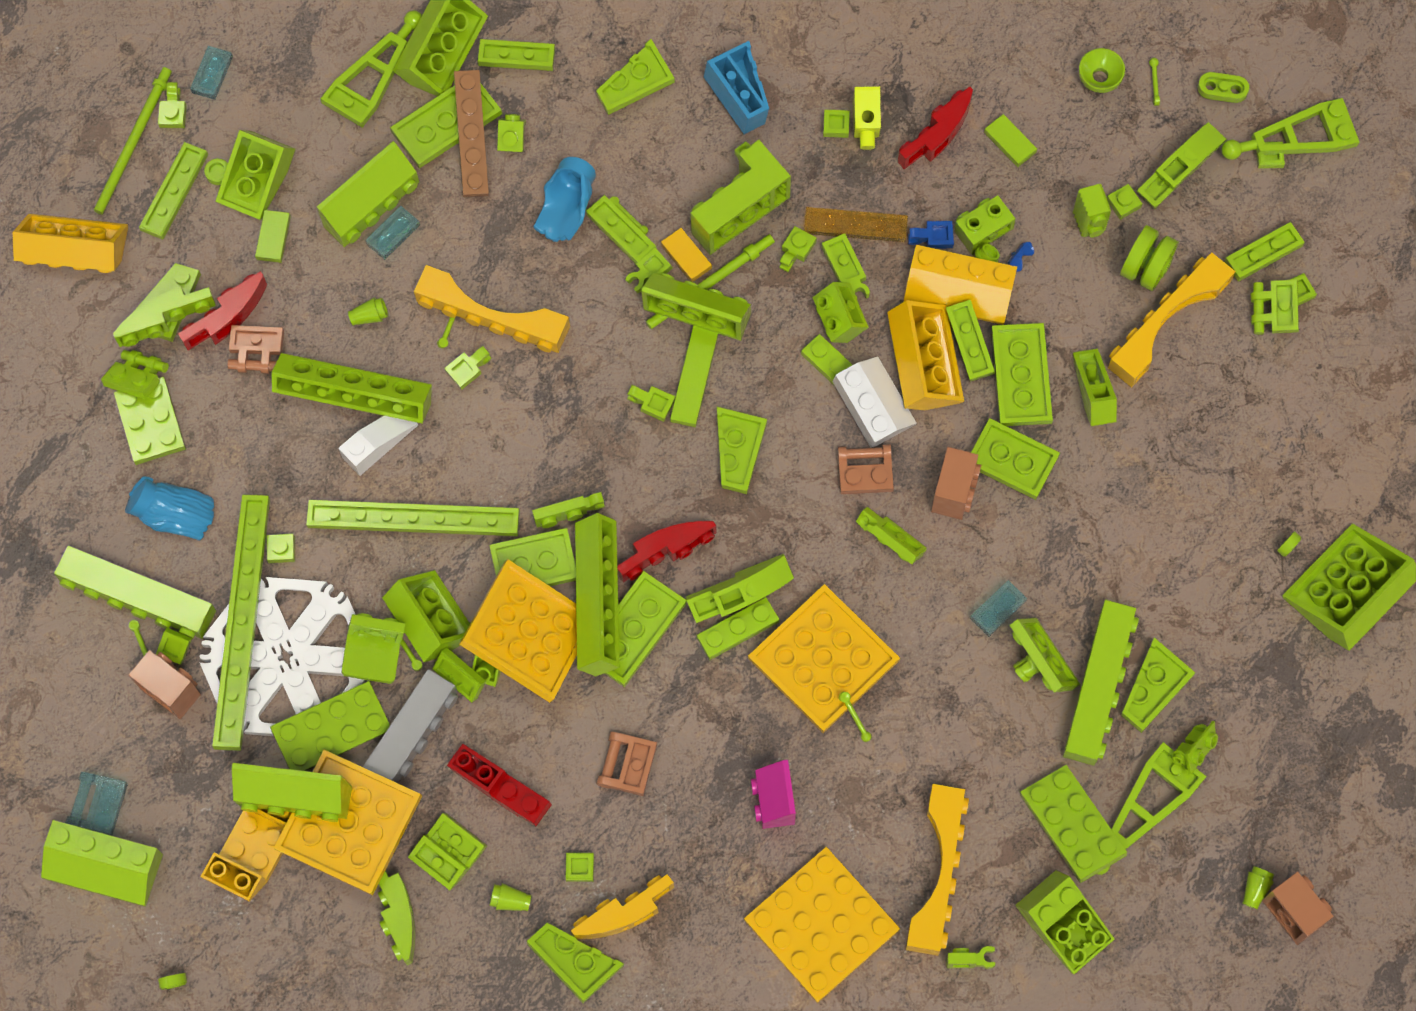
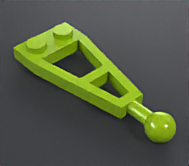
[320,10,422,128]
[1221,98,1360,160]
[1097,742,1207,875]

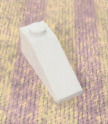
[338,416,418,476]

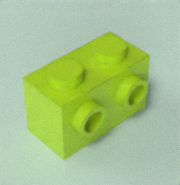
[954,195,1016,255]
[812,282,869,343]

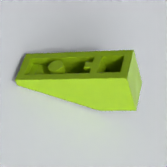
[1073,349,1117,426]

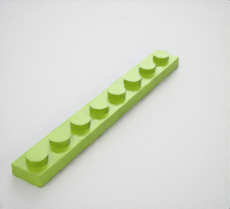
[306,500,520,536]

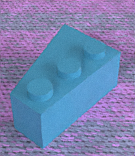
[704,41,769,134]

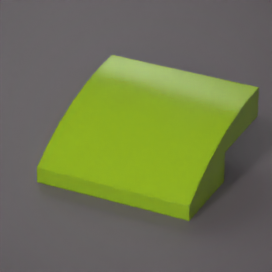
[408,813,487,890]

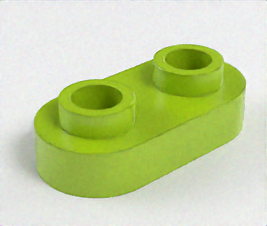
[1197,72,1249,103]

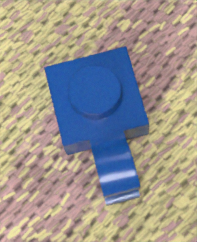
[908,221,954,249]

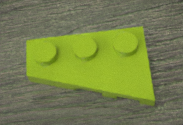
[596,39,675,115]
[131,263,201,342]
[717,407,767,494]
[1121,637,1195,733]
[527,923,624,1004]

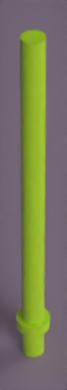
[94,67,172,215]

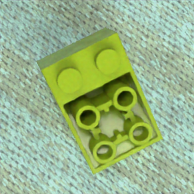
[1015,870,1115,975]

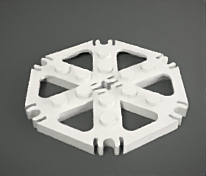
[200,577,368,736]

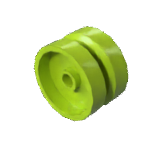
[1120,225,1179,292]

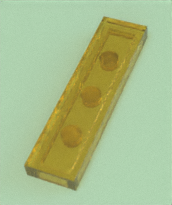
[804,207,908,243]

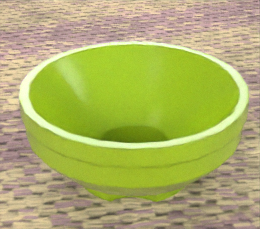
[1079,48,1125,93]

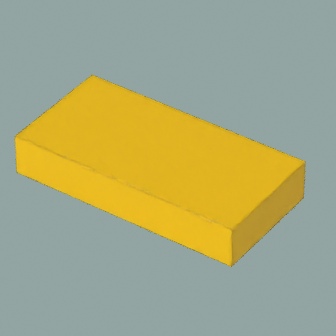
[661,228,712,282]

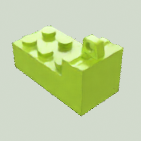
[690,140,791,255]

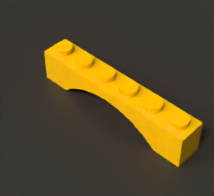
[1108,252,1236,388]
[414,265,570,353]
[906,784,969,956]

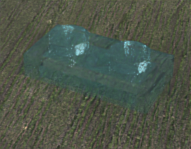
[190,46,233,100]
[365,206,420,260]
[970,580,1027,637]

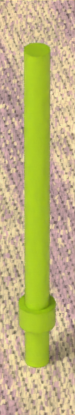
[645,234,775,330]

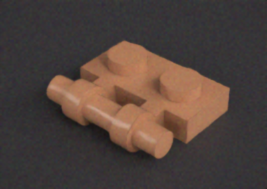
[228,325,284,374]

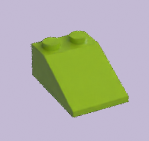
[215,130,295,220]

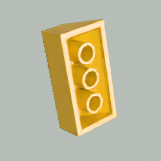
[13,214,128,273]
[903,245,1017,325]
[887,300,964,411]

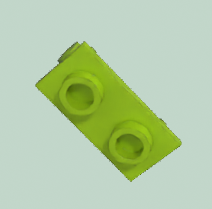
[1173,721,1218,775]

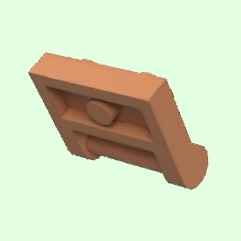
[838,444,894,494]
[596,732,657,796]

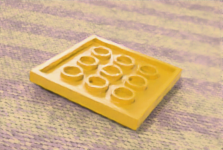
[459,559,577,703]
[748,584,900,733]
[274,750,422,896]
[744,847,900,1004]

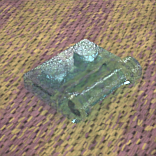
[65,772,128,836]

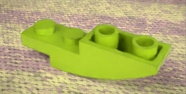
[1137,122,1227,210]
[113,286,216,347]
[686,554,794,623]
[377,870,415,966]

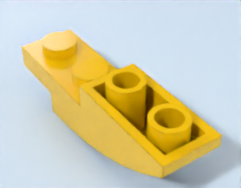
[571,874,674,940]

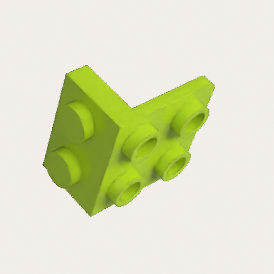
[341,613,405,684]

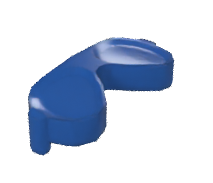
[1007,242,1034,272]

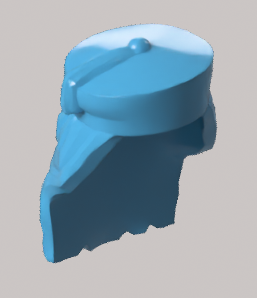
[533,157,596,242]
[125,476,214,541]

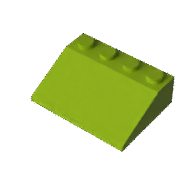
[1282,523,1416,651]

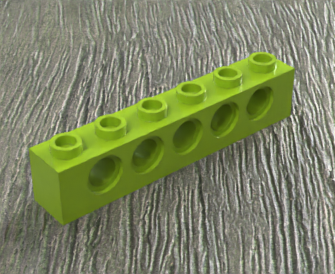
[272,353,432,424]

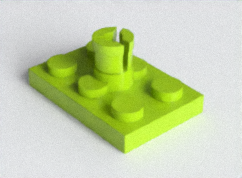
[1010,618,1081,693]

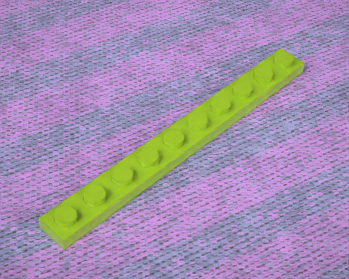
[212,495,270,751]

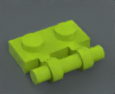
[1251,280,1299,335]
[101,350,169,400]

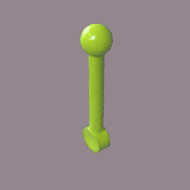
[1149,58,1160,106]
[609,196,648,235]
[437,317,455,348]
[129,620,148,656]
[400,638,423,671]
[839,692,871,742]

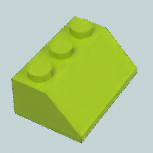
[382,570,470,662]

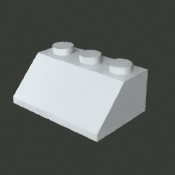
[833,357,917,448]

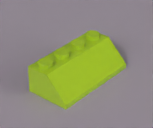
[392,0,488,96]
[317,141,419,247]
[641,273,751,341]
[232,763,352,822]
[41,820,163,907]

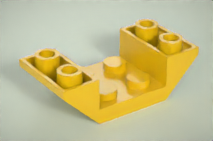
[200,808,292,902]

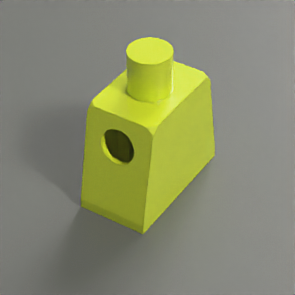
[853,86,881,150]

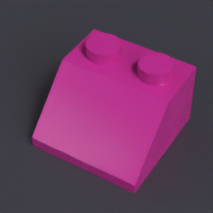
[751,760,796,829]

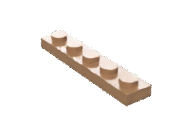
[454,70,489,197]

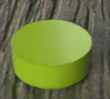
[204,158,228,185]
[1277,531,1301,557]
[158,973,187,990]

